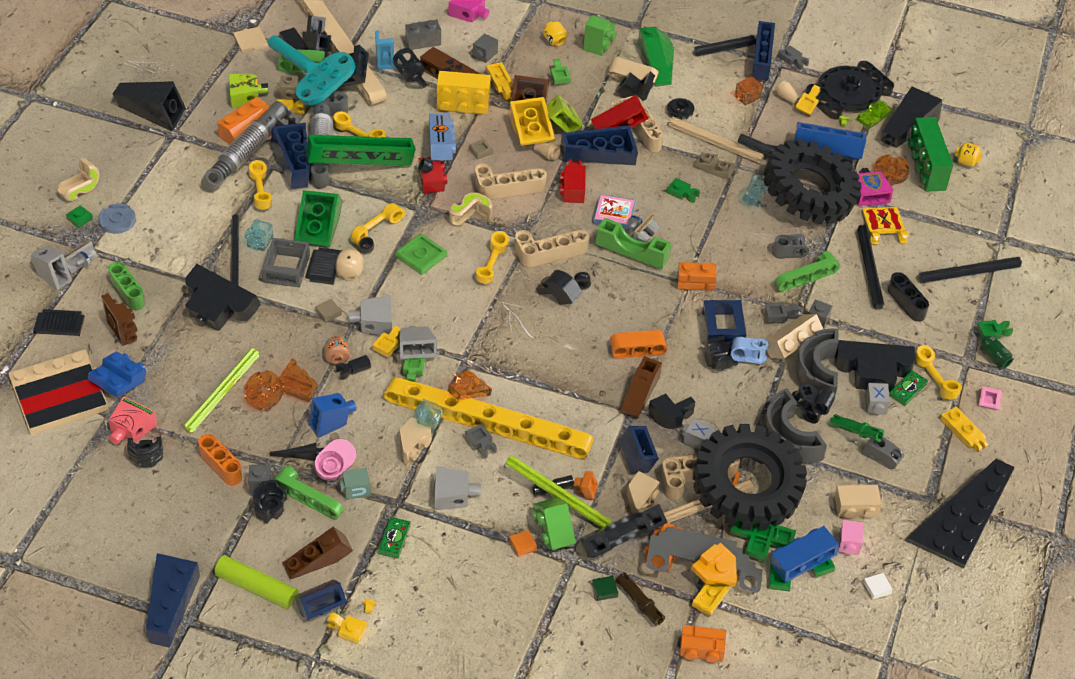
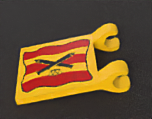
[862,207,908,244]

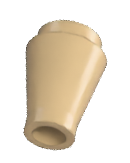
[776,81,801,105]
[534,142,561,160]

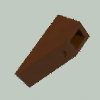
[620,356,662,418]
[282,526,353,580]

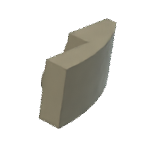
[695,152,735,179]

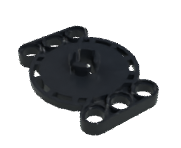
[806,61,894,120]

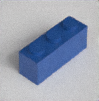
[771,526,839,583]

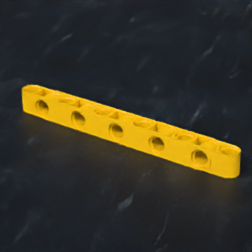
[384,377,594,459]

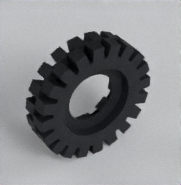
[763,139,862,224]
[692,424,807,530]

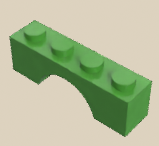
[596,218,672,269]

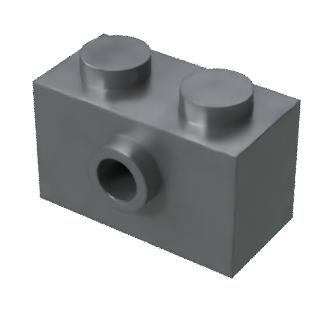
[405,19,441,50]

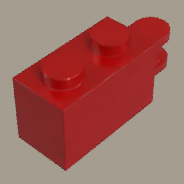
[560,160,586,203]

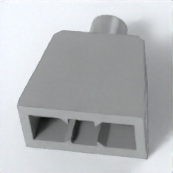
[30,246,72,290]
[349,295,392,335]
[400,326,437,359]
[435,467,481,510]

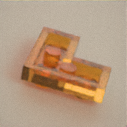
[447,371,492,400]

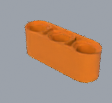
[610,330,667,359]
[198,434,242,486]

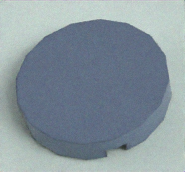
[99,203,136,234]

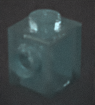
[742,175,769,207]
[245,219,273,252]

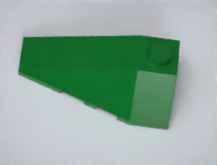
[638,27,674,87]

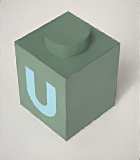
[339,467,371,500]

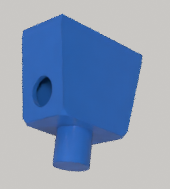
[308,393,357,438]

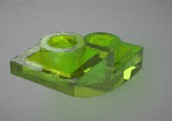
[856,100,893,129]

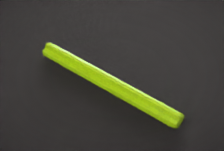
[184,348,259,433]
[505,455,611,528]

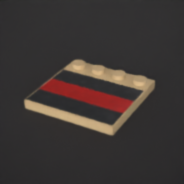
[8,349,109,435]

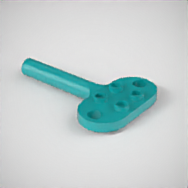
[268,35,355,105]

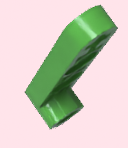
[774,251,841,292]
[273,465,344,520]

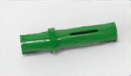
[830,414,885,442]

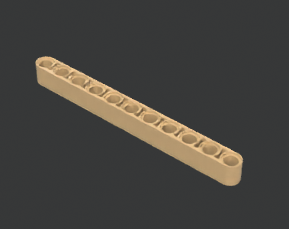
[298,0,387,106]

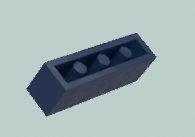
[752,21,775,81]

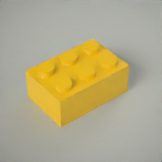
[437,71,491,115]

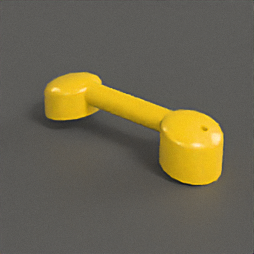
[334,112,386,137]
[249,160,272,210]
[351,203,405,246]
[475,231,509,284]
[915,345,962,400]

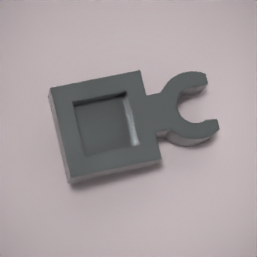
[778,46,809,70]
[465,423,497,458]

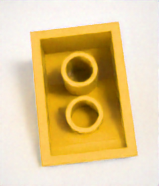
[509,97,555,146]

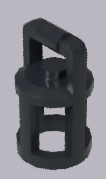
[393,48,428,88]

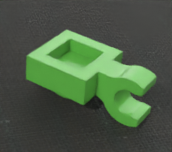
[550,59,571,85]
[403,358,426,382]

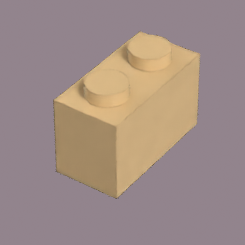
[834,485,882,518]

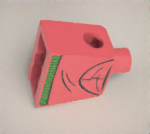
[109,396,157,445]

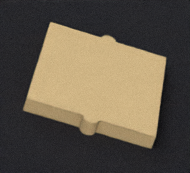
[233,27,268,53]

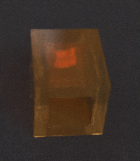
[735,76,763,106]

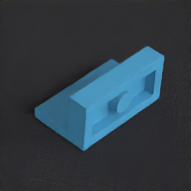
[375,30,394,70]

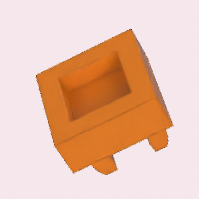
[573,471,598,500]

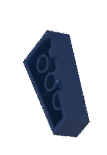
[271,123,309,189]
[560,125,638,166]
[146,553,200,648]

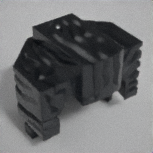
[704,336,738,370]
[127,436,163,467]
[253,480,287,523]

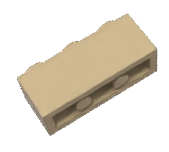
[766,314,823,359]

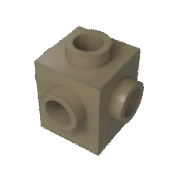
[277,75,299,102]

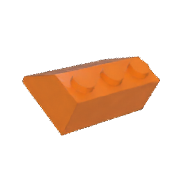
[217,97,272,145]

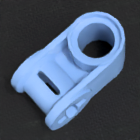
[731,337,769,364]

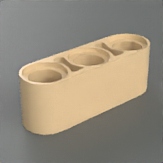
[607,57,659,88]

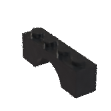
[580,503,668,558]

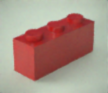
[591,95,649,129]

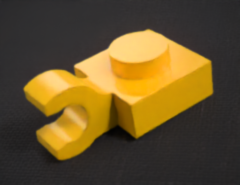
[795,85,820,116]
[276,99,305,115]
[372,326,401,358]
[327,612,367,644]

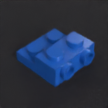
[88,351,146,398]

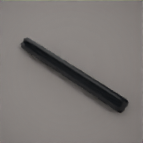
[857,225,884,309]
[918,257,1022,283]

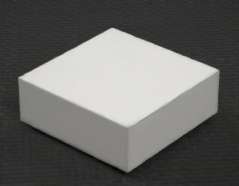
[863,573,893,599]

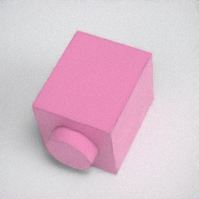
[838,520,864,555]

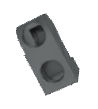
[862,438,904,469]

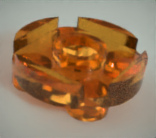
[873,155,910,186]
[244,370,285,411]

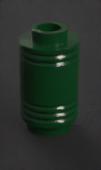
[980,336,1014,369]

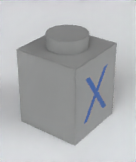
[865,383,890,414]
[682,418,715,450]

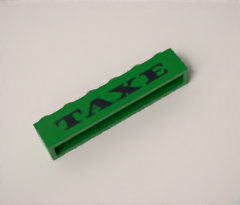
[305,135,416,166]

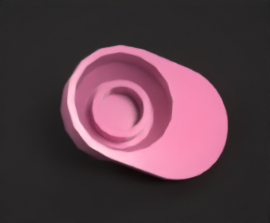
[314,439,356,481]

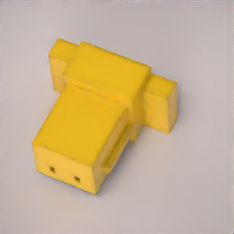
[363,600,376,614]

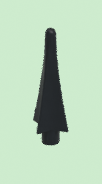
[270,442,324,461]

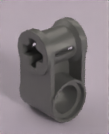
[772,234,809,259]

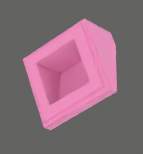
[978,387,1002,410]

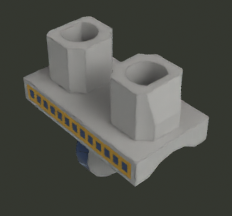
[628,213,660,242]
[63,240,98,274]

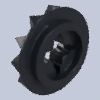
[667,98,695,120]

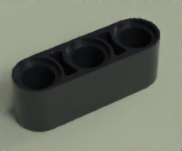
[888,272,929,322]

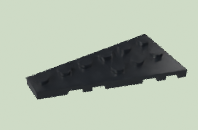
[907,459,1015,568]

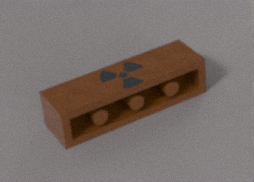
[420,47,481,79]

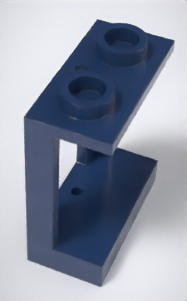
[702,300,746,346]

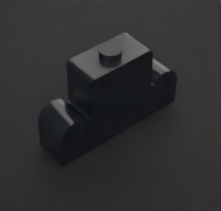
[185,263,261,331]
[835,340,915,392]

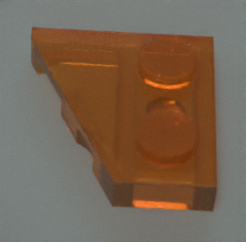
[274,358,318,402]

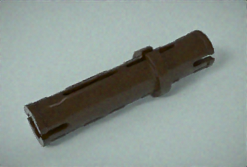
[616,572,665,626]

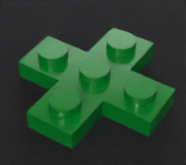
[730,520,796,562]

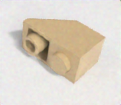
[400,417,432,466]
[627,471,661,513]

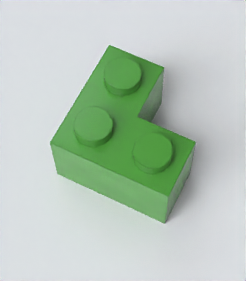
[584,15,617,56]
[532,498,576,550]

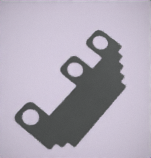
[646,526,763,592]

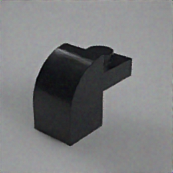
[302,15,331,52]
[616,71,656,101]
[536,270,582,305]
[648,393,695,429]

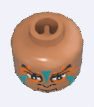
[324,336,350,364]

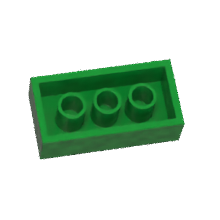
[908,117,953,192]

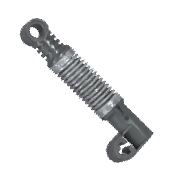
[310,92,348,188]
[201,101,300,192]

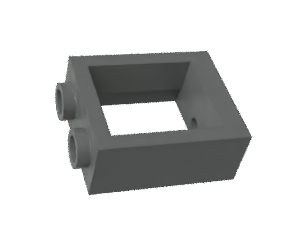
[262,238,310,287]

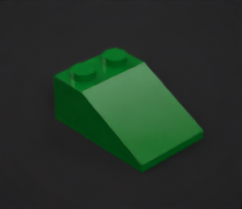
[294,190,343,247]

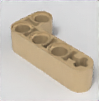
[610,96,663,152]
[475,163,547,199]
[514,230,589,267]
[661,455,740,500]

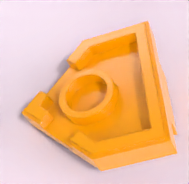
[691,543,737,587]

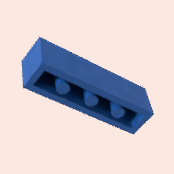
[793,122,866,160]

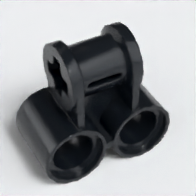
[792,383,835,424]

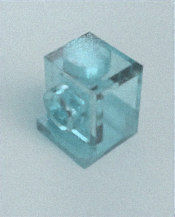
[415,399,444,430]

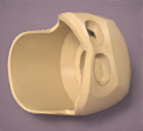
[335,249,364,281]

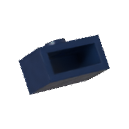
[619,426,659,473]
[294,579,347,620]

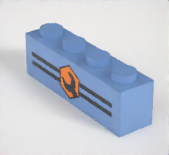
[429,113,456,160]

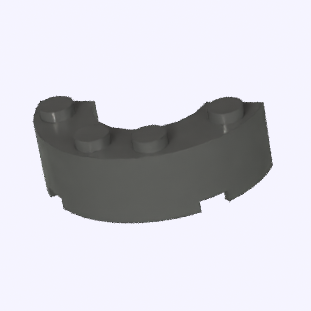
[796,328,839,395]
[764,388,827,463]

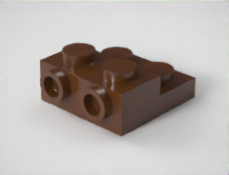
[101,293,138,346]

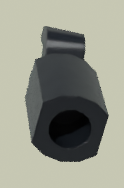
[335,355,371,379]

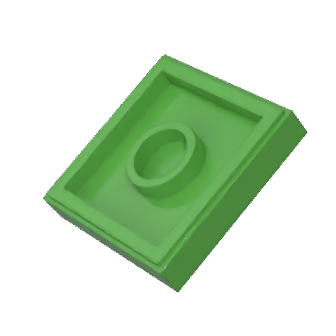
[395,233,447,275]

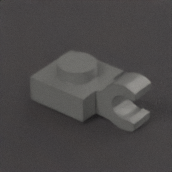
[765,302,799,323]

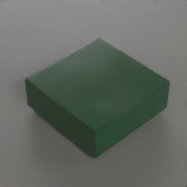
[592,576,619,601]

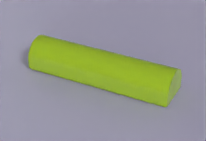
[215,555,299,610]

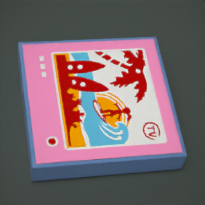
[594,194,635,229]

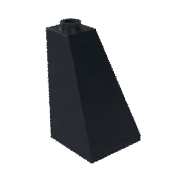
[113,81,186,131]
[881,86,943,148]

